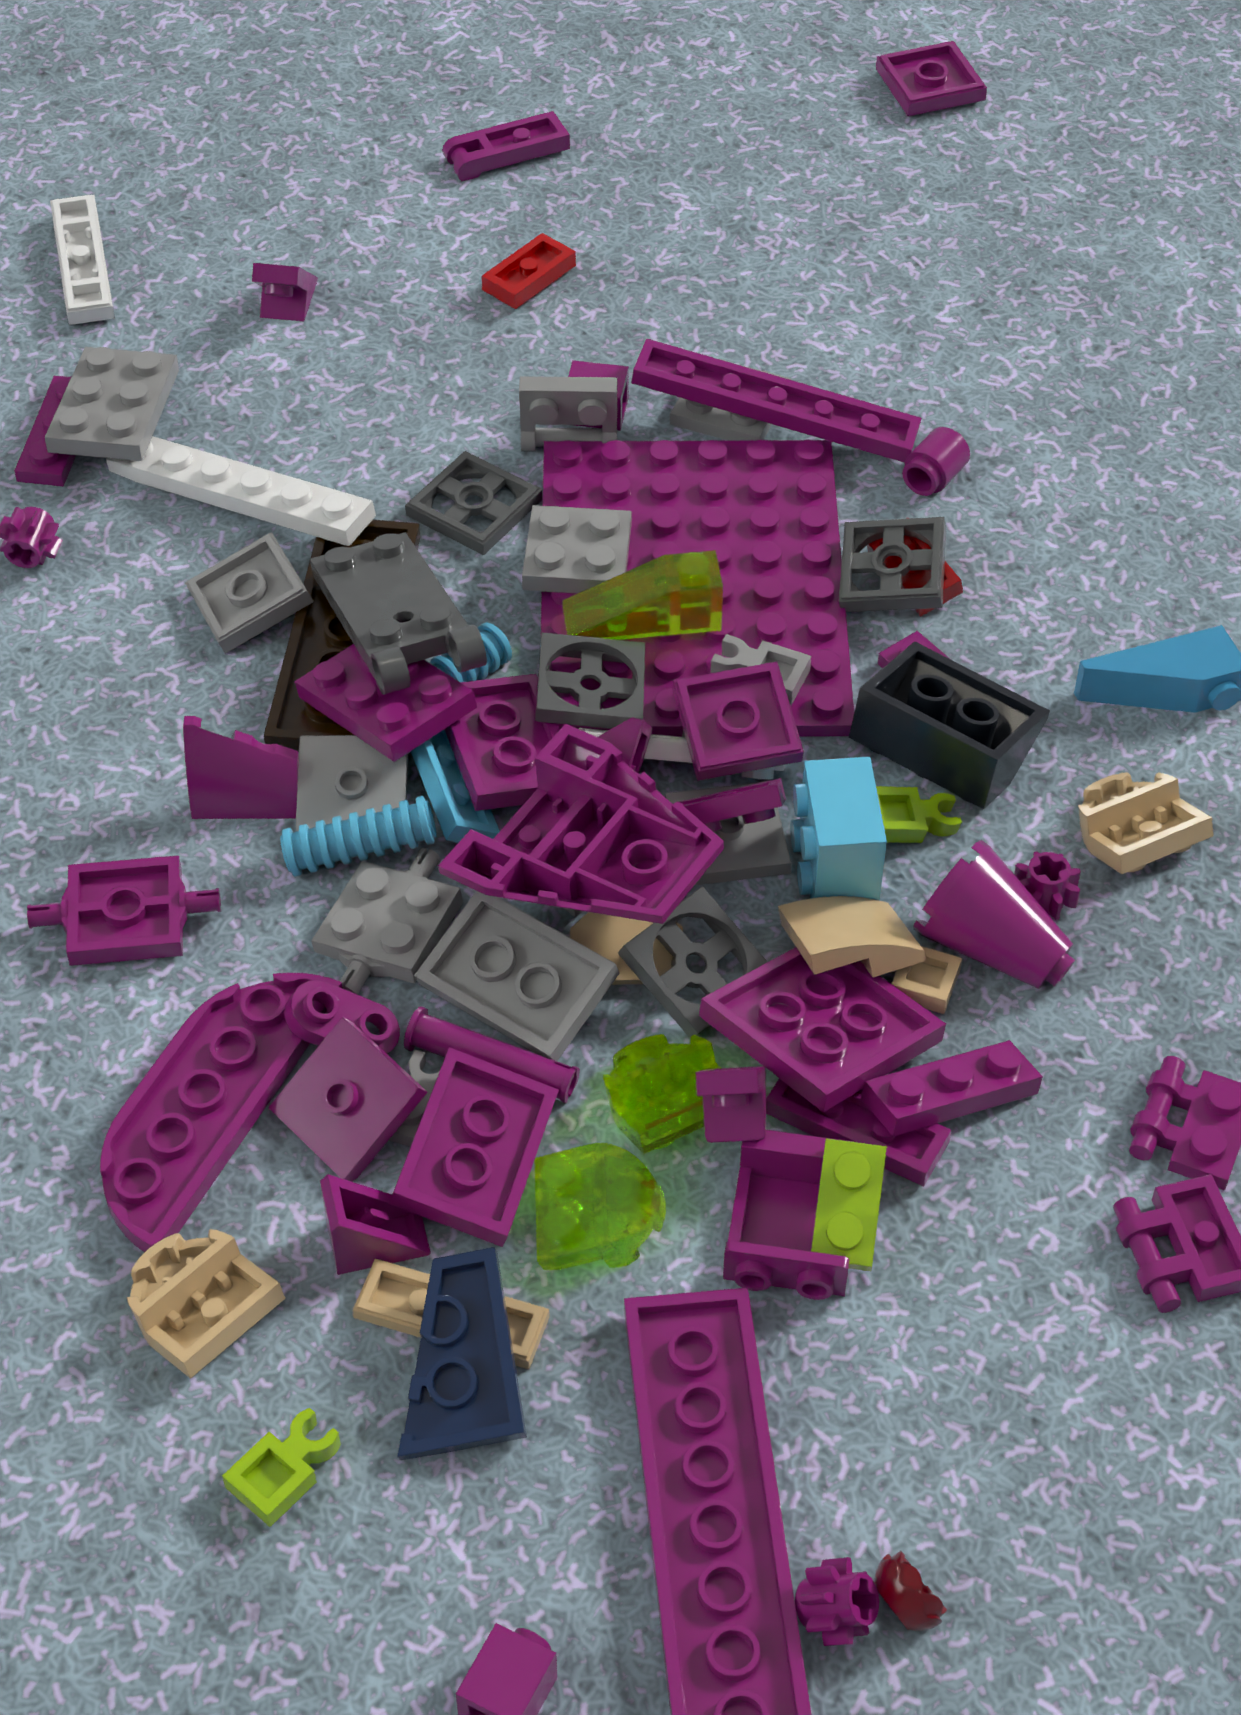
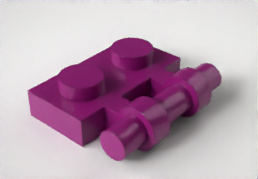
[1129,1056,1241,1190]
[1113,1174,1241,1313]

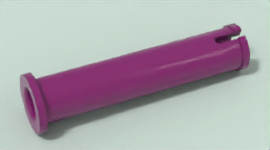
[404,1006,580,1103]

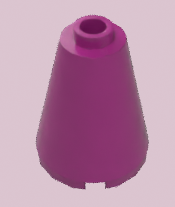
[913,840,1075,989]

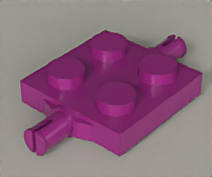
[27,855,221,966]

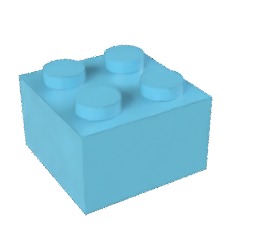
[790,757,887,901]

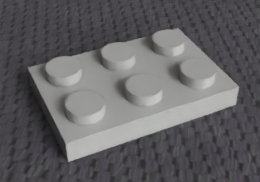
[45,347,179,461]
[414,891,620,1061]

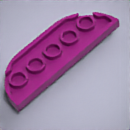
[100,973,343,1253]

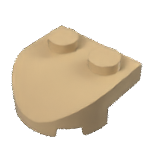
[1078,772,1214,874]
[127,1229,285,1379]

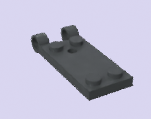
[310,532,487,695]

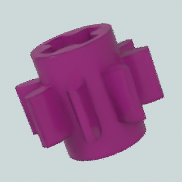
[0,507,63,568]
[1014,851,1081,920]
[795,1557,880,1646]

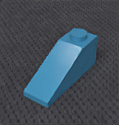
[1074,625,1241,713]

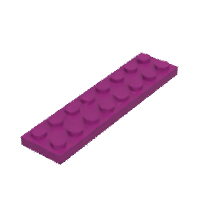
[624,1287,812,1715]

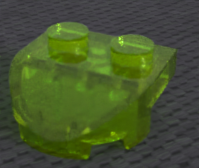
[603,1034,721,1154]
[534,1143,666,1270]

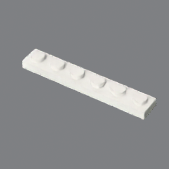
[106,436,376,546]

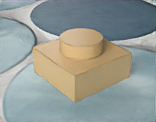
[892,946,962,1014]

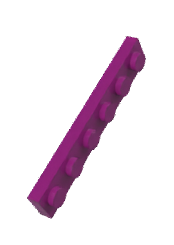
[631,338,922,463]

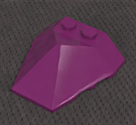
[438,723,724,924]

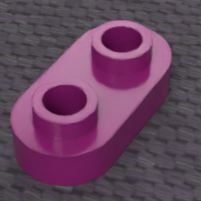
[284,980,400,1055]

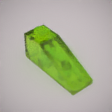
[562,550,723,640]

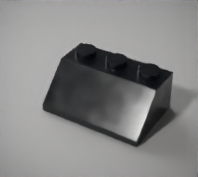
[849,641,1050,809]

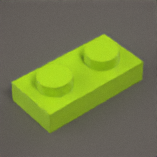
[811,1138,887,1272]

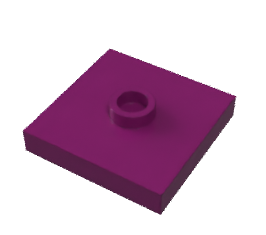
[876,41,987,116]
[673,661,804,781]
[268,1017,428,1182]

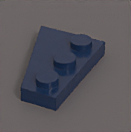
[397,1247,527,1460]

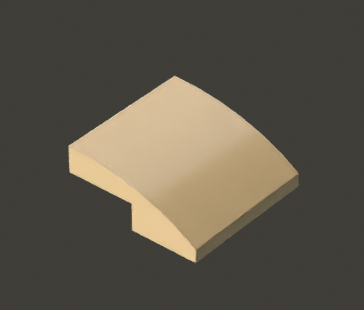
[778,896,927,977]

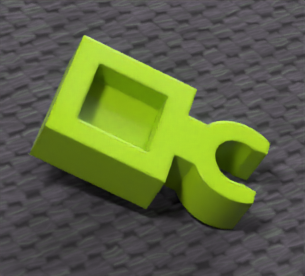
[876,786,962,843]
[222,1408,341,1527]

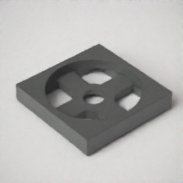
[405,451,543,555]
[839,517,946,612]
[535,632,645,729]
[618,886,767,1040]

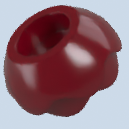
[874,1550,948,1631]

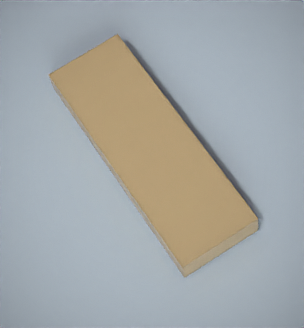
[353,1259,550,1370]

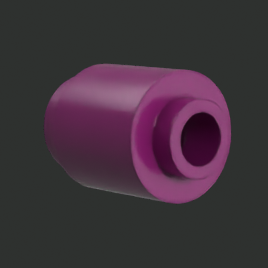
[902,427,970,496]

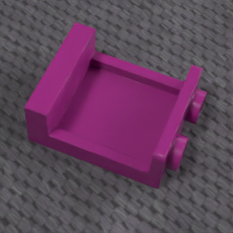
[723,1130,860,1300]

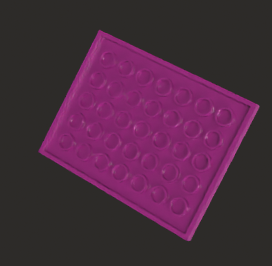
[541,439,854,737]

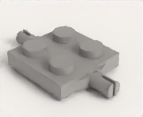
[311,847,463,995]

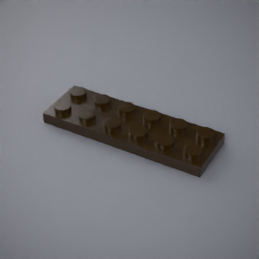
[264,520,421,752]

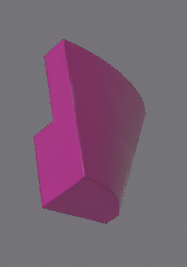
[183,716,299,819]

